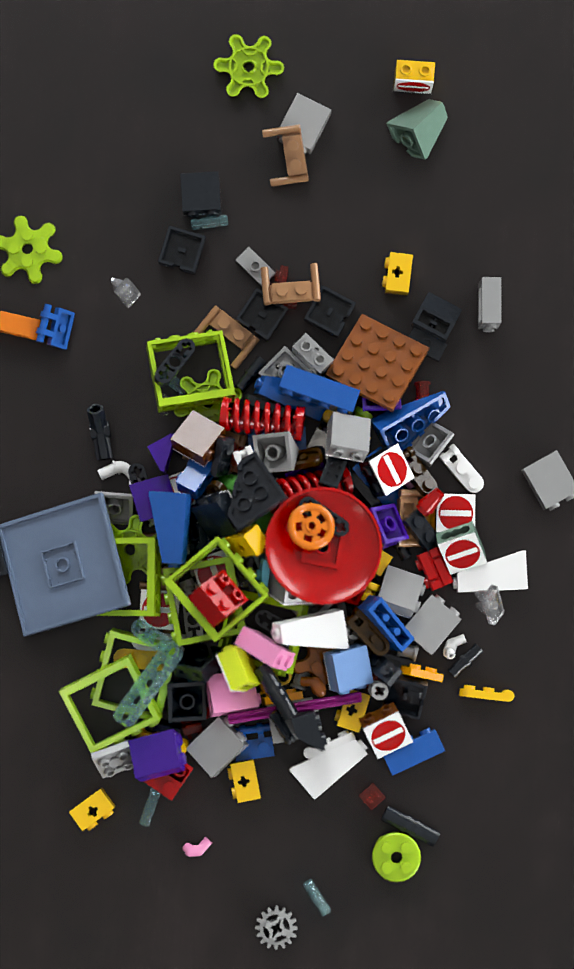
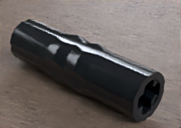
[254,663,298,721]
[381,806,440,847]

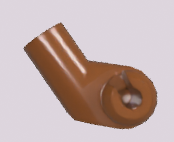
[300,676,326,698]

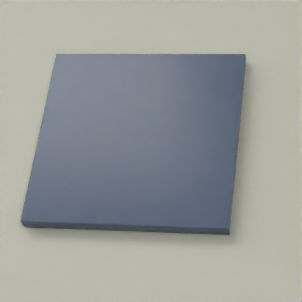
[0,492,131,637]

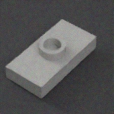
[235,247,276,287]

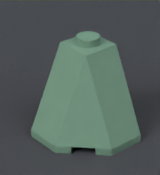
[387,99,448,160]

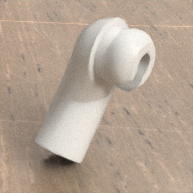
[443,634,467,659]

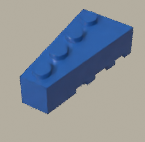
[279,365,360,415]

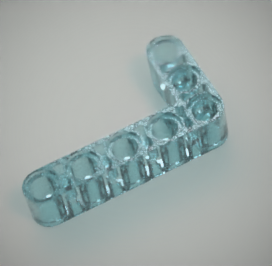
[114,620,183,727]

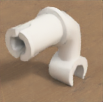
[98,460,141,485]

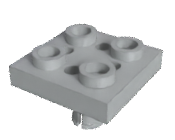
[258,346,312,378]
[91,740,133,778]

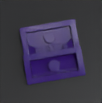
[129,474,174,522]

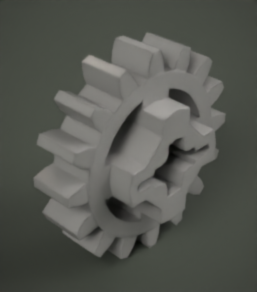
[255,905,298,950]

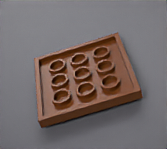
[325,314,429,412]

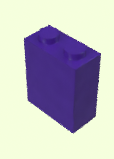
[129,729,187,782]

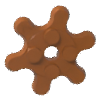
[294,646,336,695]

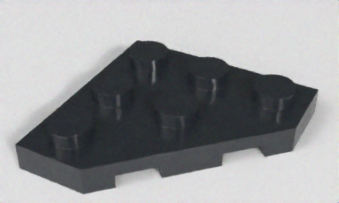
[227,451,288,532]

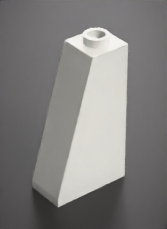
[453,550,528,593]
[271,608,349,649]
[289,739,368,800]

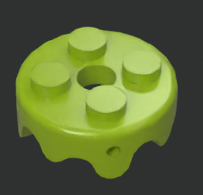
[372,832,421,882]

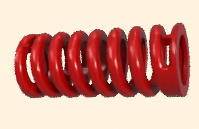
[219,396,306,441]
[270,467,353,514]

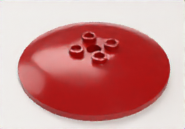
[265,487,382,605]

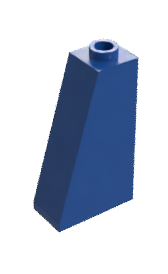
[254,375,325,421]
[149,491,192,568]

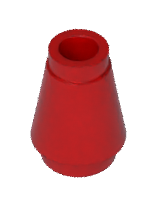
[416,488,444,516]

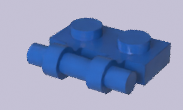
[36,304,75,350]
[235,722,275,761]

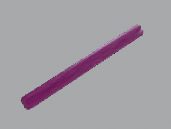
[227,692,362,724]

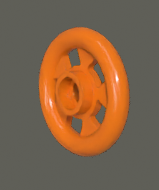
[288,503,335,550]

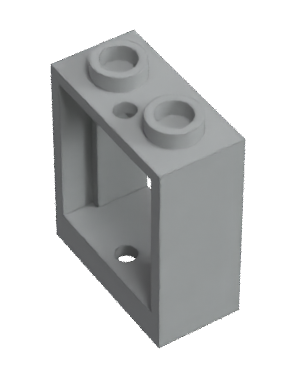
[478,277,501,332]
[292,333,334,377]

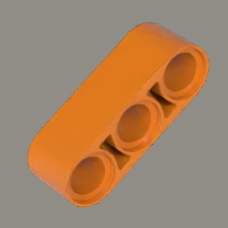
[0,311,41,340]

